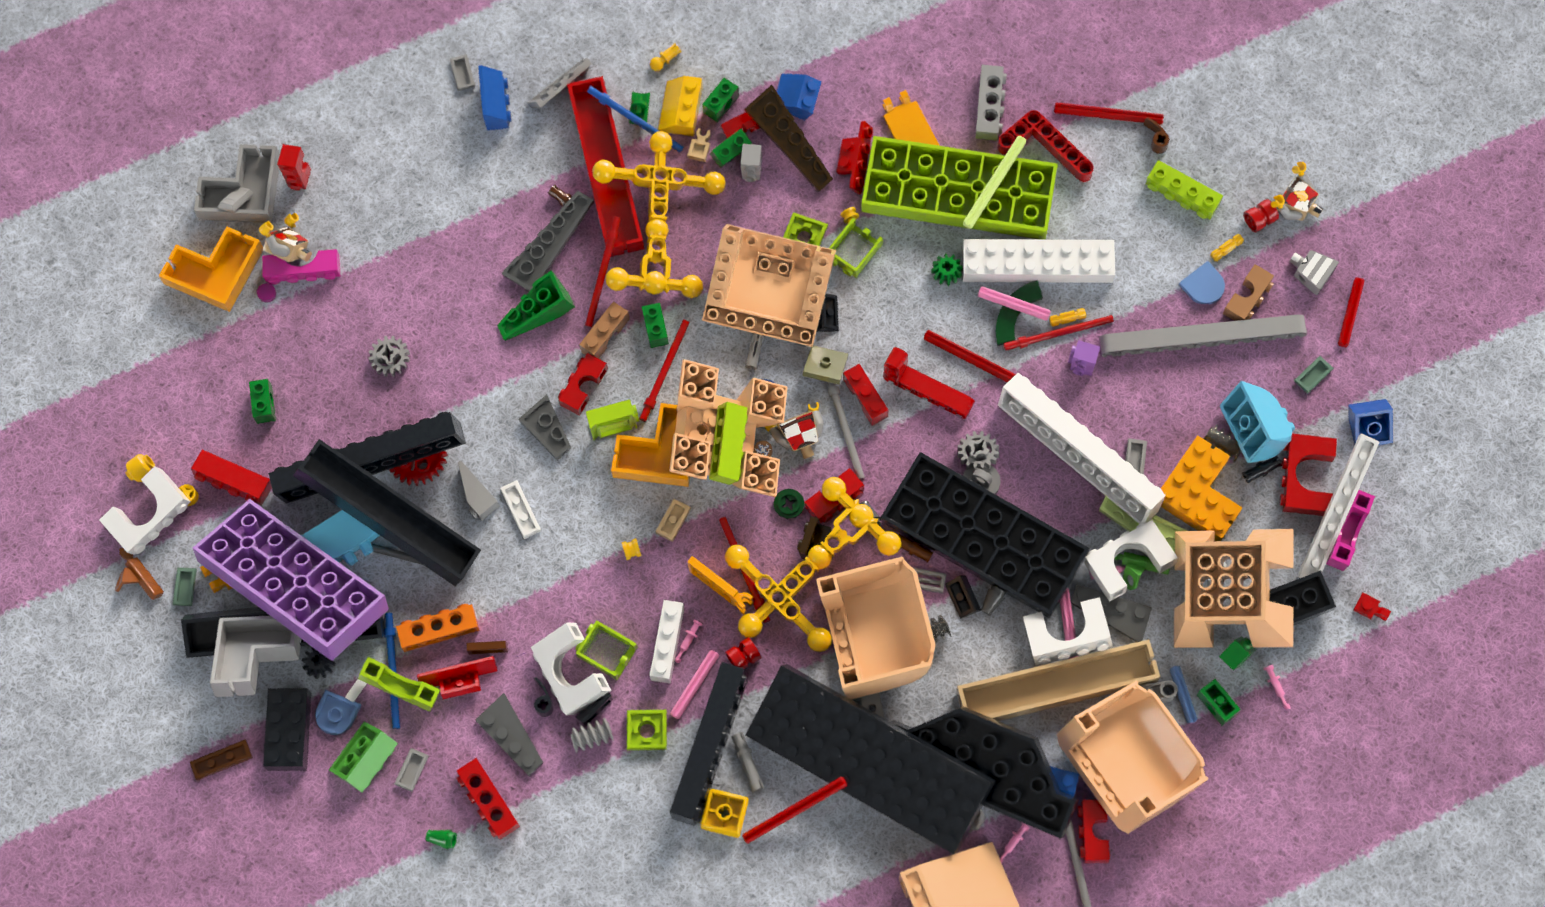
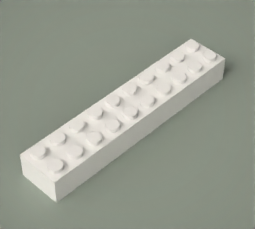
[998,373,1166,524]

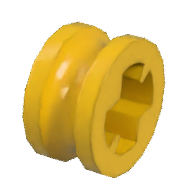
[840,207,859,224]

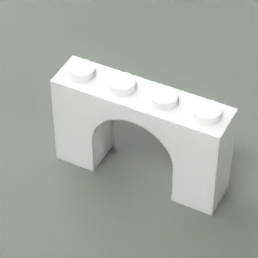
[99,466,191,555]
[1084,520,1178,602]
[1023,597,1113,666]
[531,623,611,715]

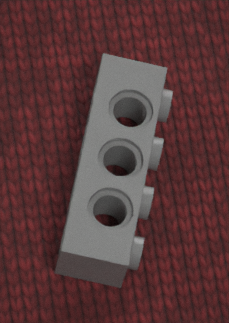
[975,65,1007,140]

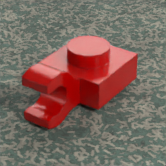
[1353,592,1391,621]

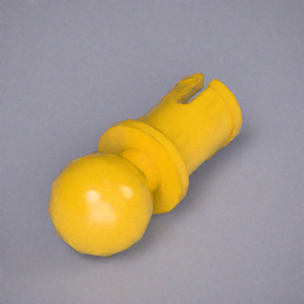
[650,43,682,71]

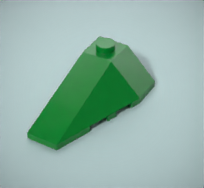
[497,270,575,341]

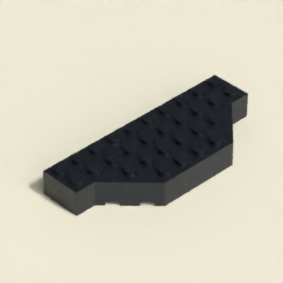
[891,707,1079,839]

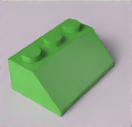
[329,722,398,792]

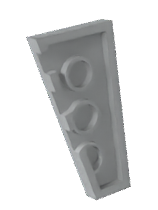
[527,58,592,109]

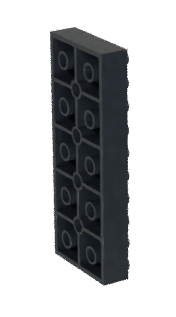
[880,452,1090,619]

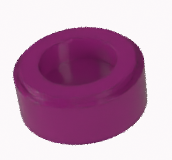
[257,283,276,303]

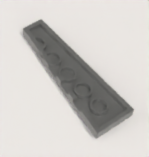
[501,191,594,291]

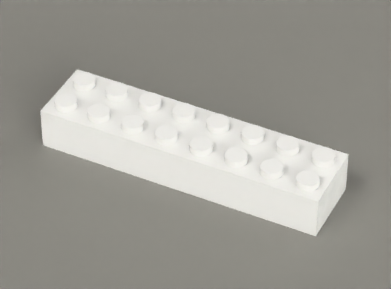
[962,239,1115,283]

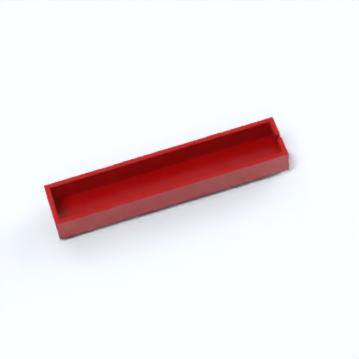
[567,76,644,257]

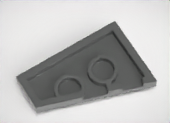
[519,394,571,460]

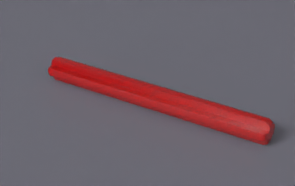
[1054,102,1164,125]
[924,330,1016,383]
[742,777,847,843]

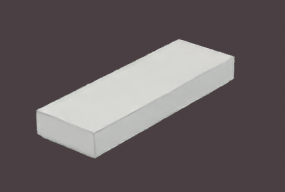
[500,480,541,539]

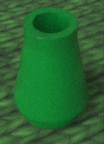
[425,830,457,850]

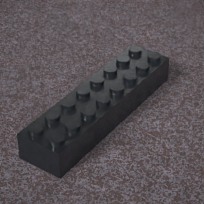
[670,662,748,826]

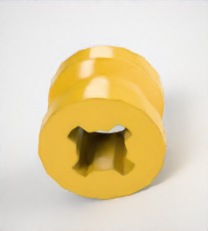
[179,484,199,506]
[621,538,641,560]

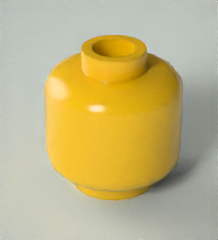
[125,454,155,482]

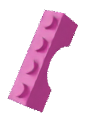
[262,249,341,285]
[1326,490,1375,571]

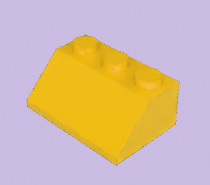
[658,76,703,136]

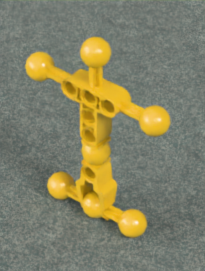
[592,131,726,299]
[725,477,901,652]

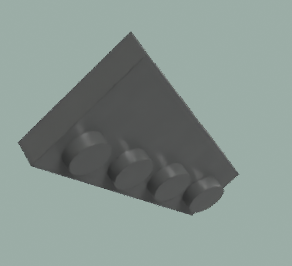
[1071,584,1152,642]
[475,693,543,776]

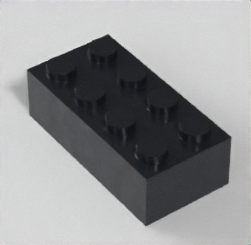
[1269,570,1336,626]
[263,688,312,771]

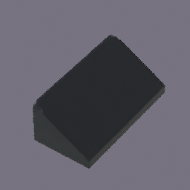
[817,294,839,332]
[945,575,981,619]
[575,693,613,726]

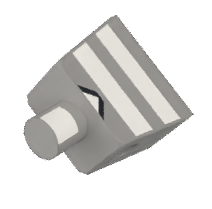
[1289,250,1339,295]

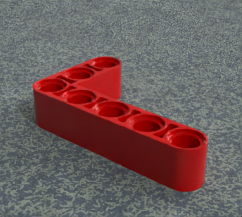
[998,110,1094,182]
[883,347,975,419]

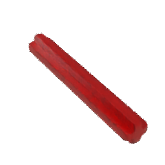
[1338,277,1365,348]

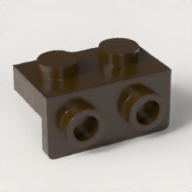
[797,516,832,560]

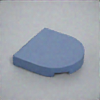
[1179,261,1225,304]
[315,690,362,735]

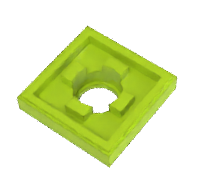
[783,212,828,246]
[627,709,667,751]

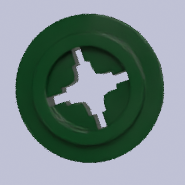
[774,489,804,519]

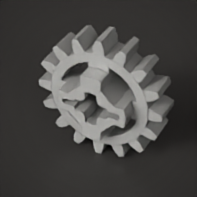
[368,336,410,377]
[958,431,999,471]

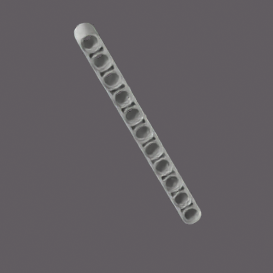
[1099,315,1307,357]

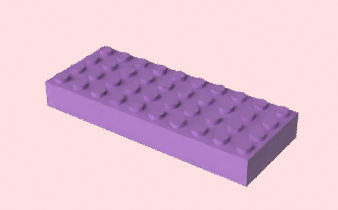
[193,499,389,661]

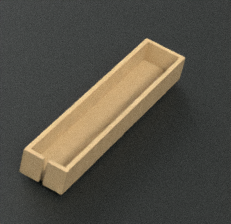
[956,639,1160,721]

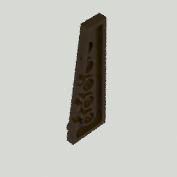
[744,85,833,192]

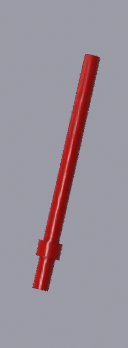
[585,216,621,327]
[1003,315,1114,351]
[639,320,690,422]
[719,517,770,623]

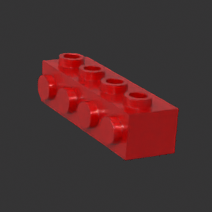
[191,449,272,506]

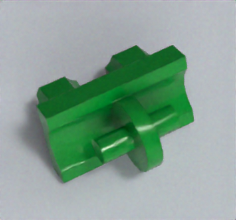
[629,92,651,126]

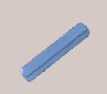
[1170,666,1197,723]

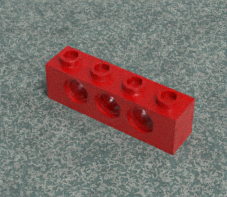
[456,758,520,840]

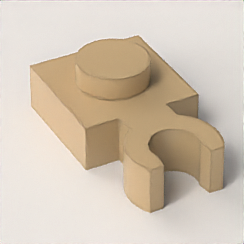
[687,128,711,162]

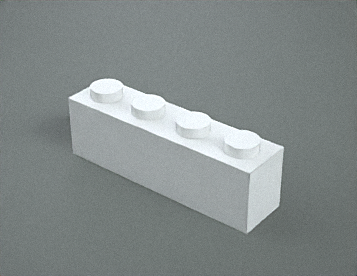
[650,600,684,684]

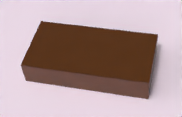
[467,641,508,655]

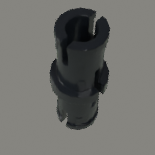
[1242,455,1282,483]

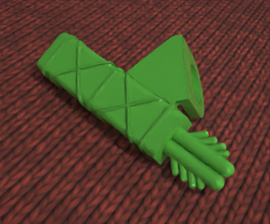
[1115,552,1170,590]

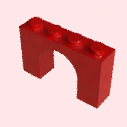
[1279,433,1337,516]

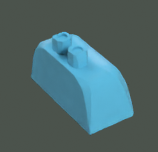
[1220,381,1295,463]
[301,510,380,566]

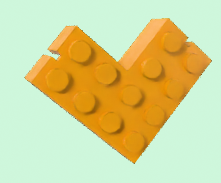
[159,226,263,312]
[611,403,690,487]
[1161,435,1242,542]

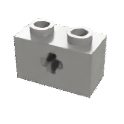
[741,144,762,182]

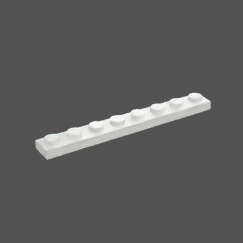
[1297,434,1379,578]

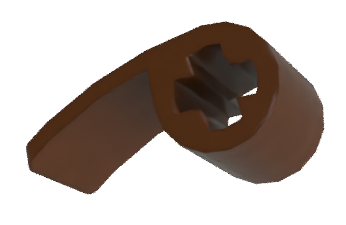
[1144,117,1170,154]

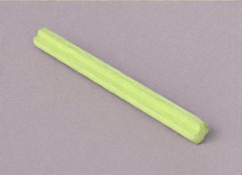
[963,136,1026,229]

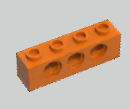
[396,604,480,652]

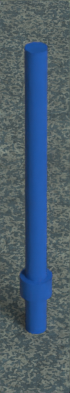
[587,86,684,153]
[384,613,400,729]

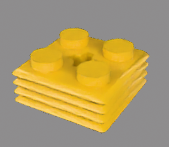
[700,789,749,838]

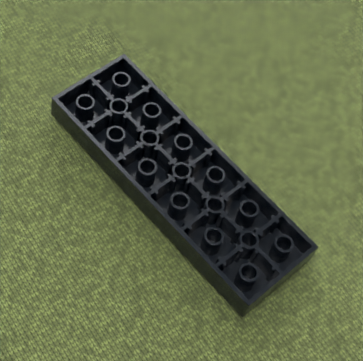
[745,664,995,855]

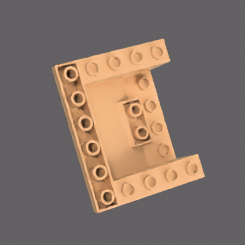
[702,224,836,347]
[899,842,1019,907]

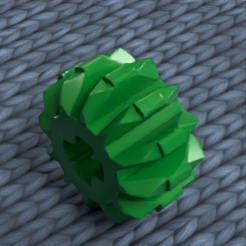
[931,253,963,286]

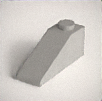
[458,460,500,521]

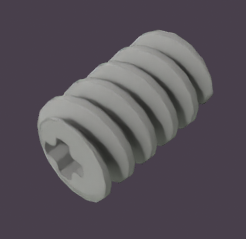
[571,718,614,753]

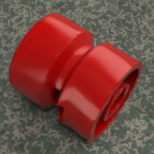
[1243,199,1279,233]
[725,637,762,670]

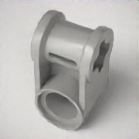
[1140,681,1178,703]

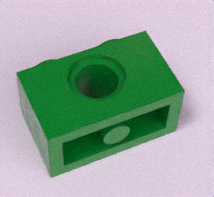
[702,77,739,123]
[710,129,752,168]
[642,303,669,348]
[249,379,276,424]
[1219,636,1256,671]
[1197,679,1241,726]

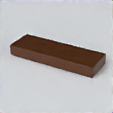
[190,739,253,781]

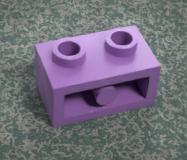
[1068,340,1100,376]

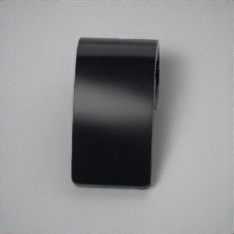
[534,677,554,717]

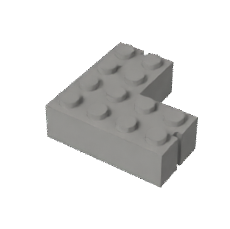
[194,144,280,223]
[210,616,301,697]

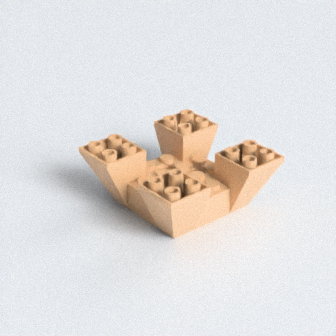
[669,359,787,497]
[1174,529,1294,648]

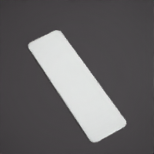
[345,679,367,702]

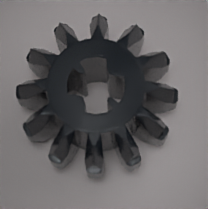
[302,647,336,679]

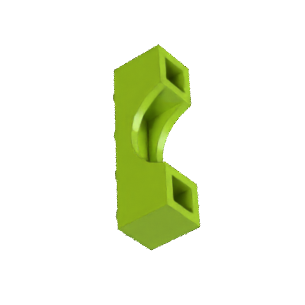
[358,657,440,712]

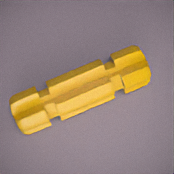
[1210,234,1244,261]
[1049,308,1086,327]

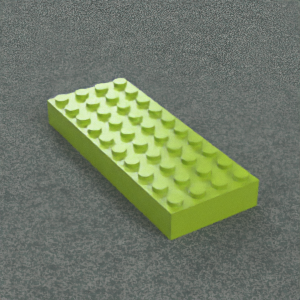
[861,136,1058,240]

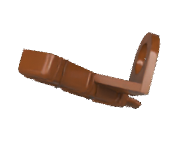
[115,548,164,600]

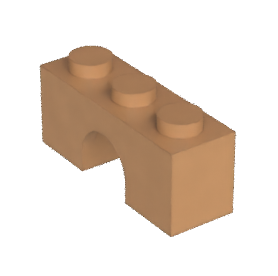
[1223,264,1274,321]
[579,301,630,359]

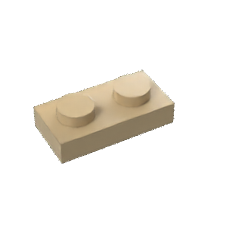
[655,499,691,542]

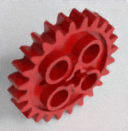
[389,451,448,486]

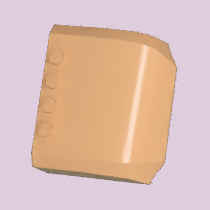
[816,557,936,700]
[1057,681,1208,834]

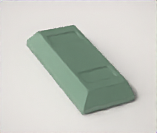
[1294,356,1334,394]
[172,567,197,606]

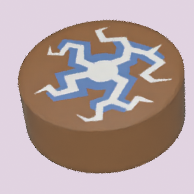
[753,441,773,457]

